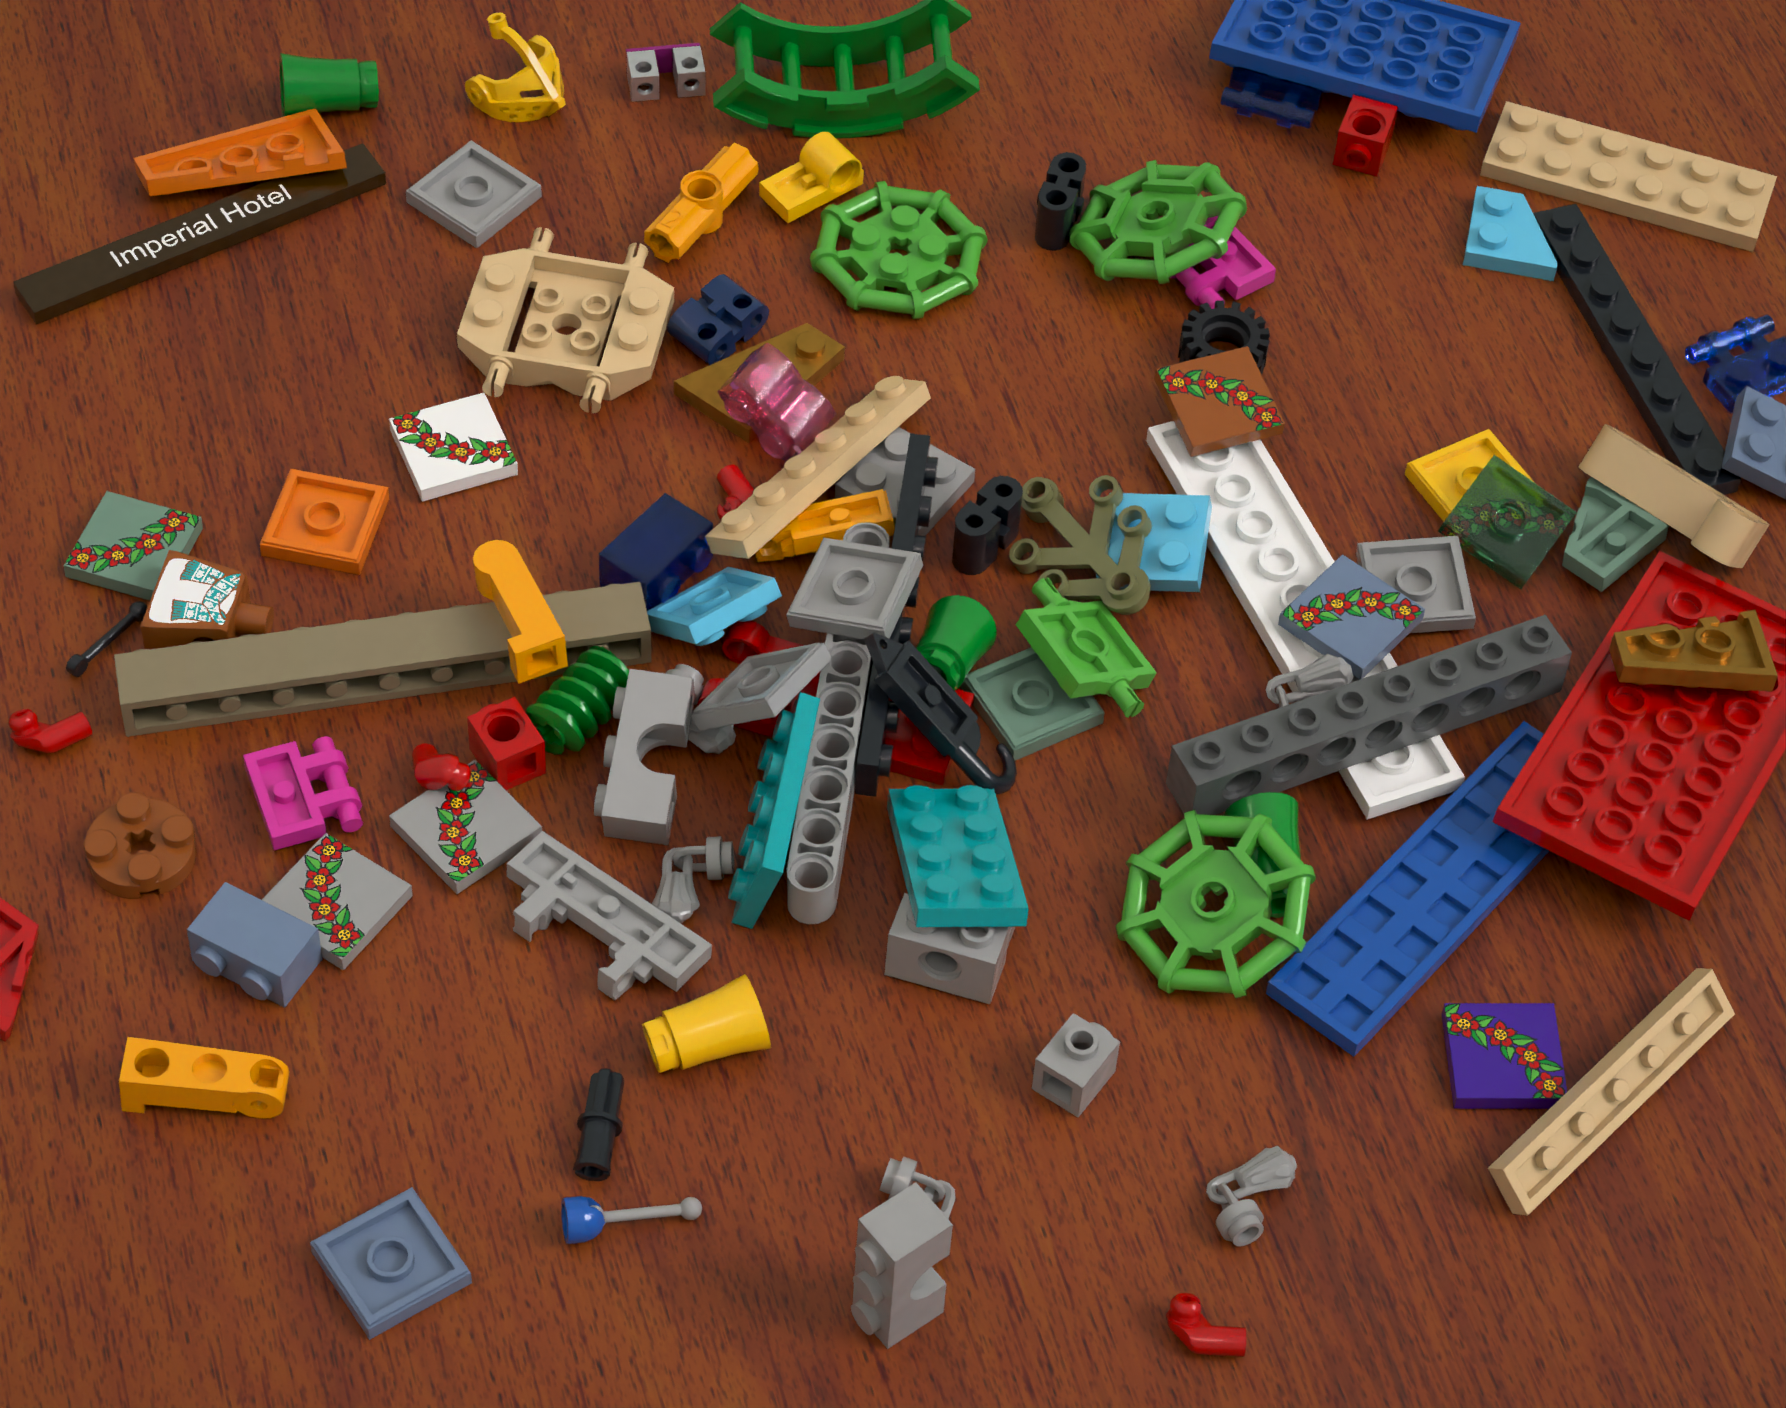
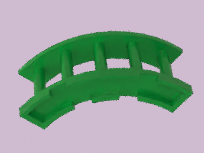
[709,0,980,138]

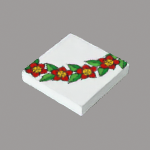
[389,393,518,502]

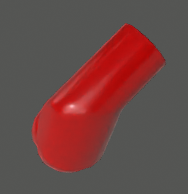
[716,464,754,522]
[8,709,92,753]
[412,743,471,791]
[1166,1293,1247,1357]

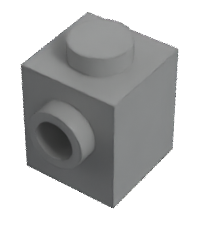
[1032,1013,1120,1117]

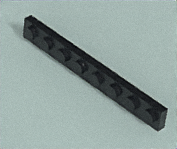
[1533,204,1741,495]
[855,433,938,797]

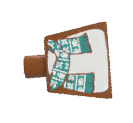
[141,550,274,650]

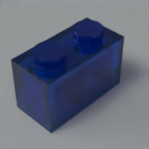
[599,493,714,611]

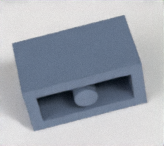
[187,882,322,1008]

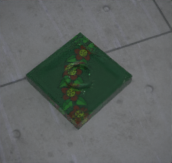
[1438,455,1577,589]

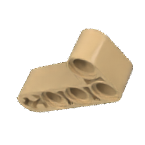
[1579,424,1769,568]

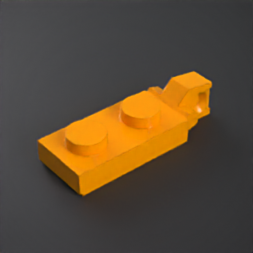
[755,489,895,562]

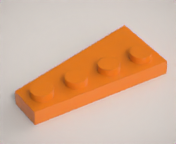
[133,108,347,197]

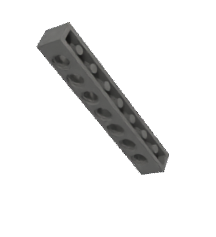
[1166,615,1572,815]

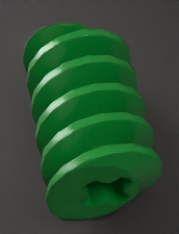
[525,646,629,755]

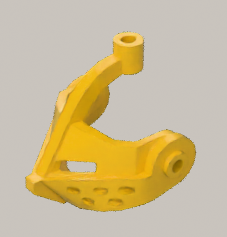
[465,13,566,122]

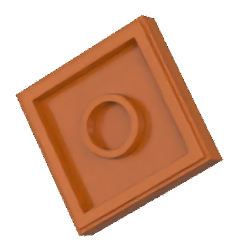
[260,469,389,575]

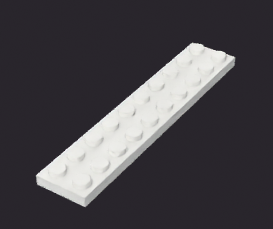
[1146,421,1465,820]

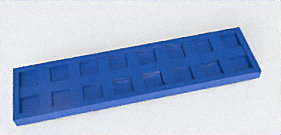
[1266,721,1549,1057]

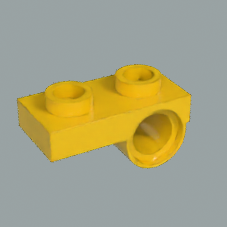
[759,132,864,223]

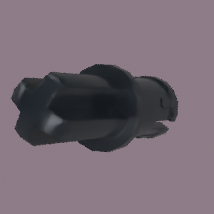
[573,1068,624,1181]

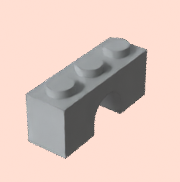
[594,669,695,845]
[851,1182,953,1349]

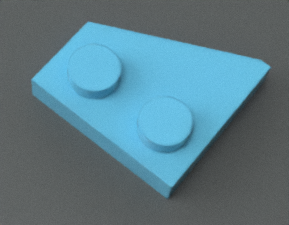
[1463,186,1558,281]

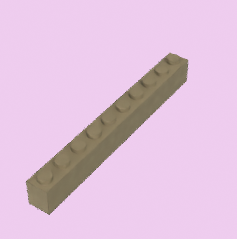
[114,582,651,737]

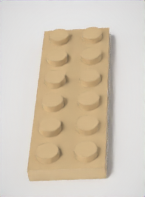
[1480,101,1777,252]

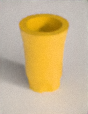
[642,974,771,1073]

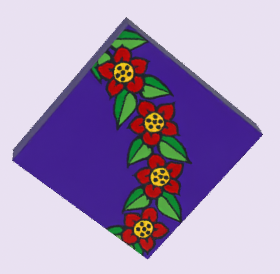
[1441,1003,1567,1109]

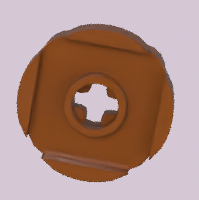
[84,792,196,899]

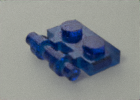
[1220,67,1326,129]
[1685,314,1786,414]

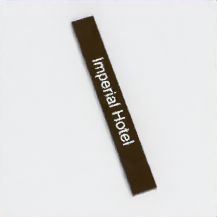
[13,143,386,325]

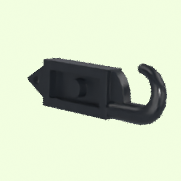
[864,632,1017,795]

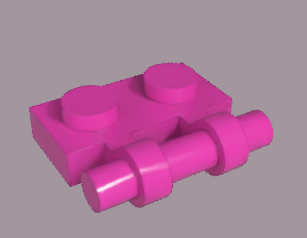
[1170,216,1276,309]
[243,736,363,851]

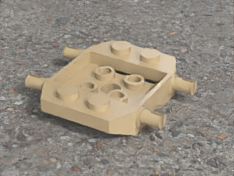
[457,227,674,413]

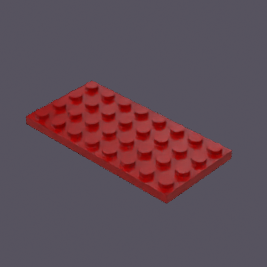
[1492,551,1786,921]

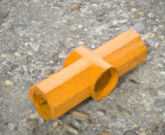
[644,142,758,263]

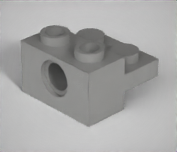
[884,893,1015,1004]

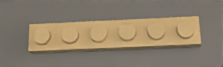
[705,376,931,559]
[1488,968,1735,1216]

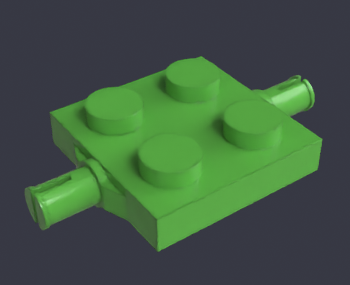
[1016,578,1157,718]

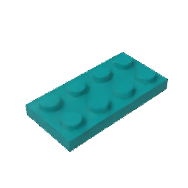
[728,692,820,929]
[887,785,1029,927]

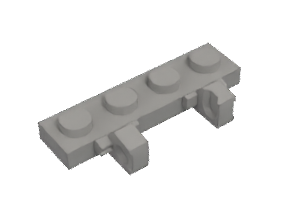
[507,831,712,1000]

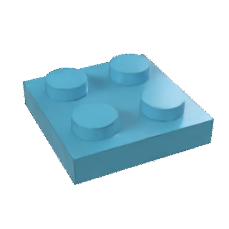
[1096,493,1212,592]
[647,567,782,646]

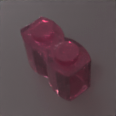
[717,343,836,462]

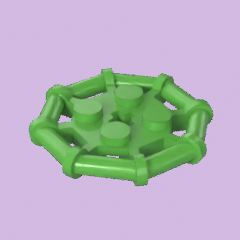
[1069,160,1247,284]
[810,181,988,319]
[1115,809,1316,999]

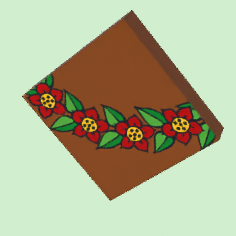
[1154,346,1285,457]

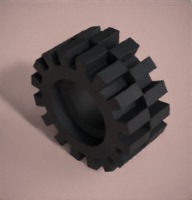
[1178,300,1270,374]

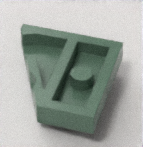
[1562,477,1668,592]

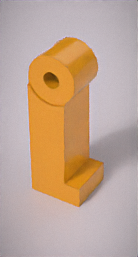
[473,540,568,684]
[119,1037,290,1118]

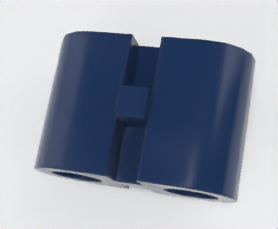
[667,274,769,365]

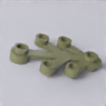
[1009,475,1152,615]

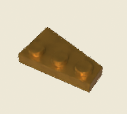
[674,323,845,443]
[1609,610,1778,692]

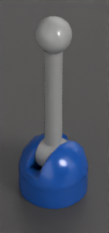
[561,1196,702,1244]

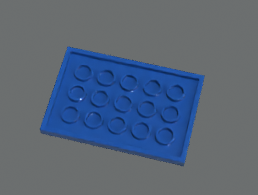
[1209,0,1521,133]

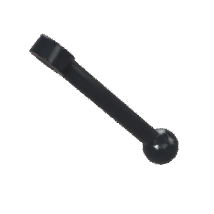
[66,601,148,677]

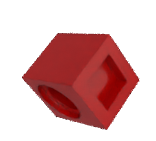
[1333,94,1398,177]
[467,697,546,791]

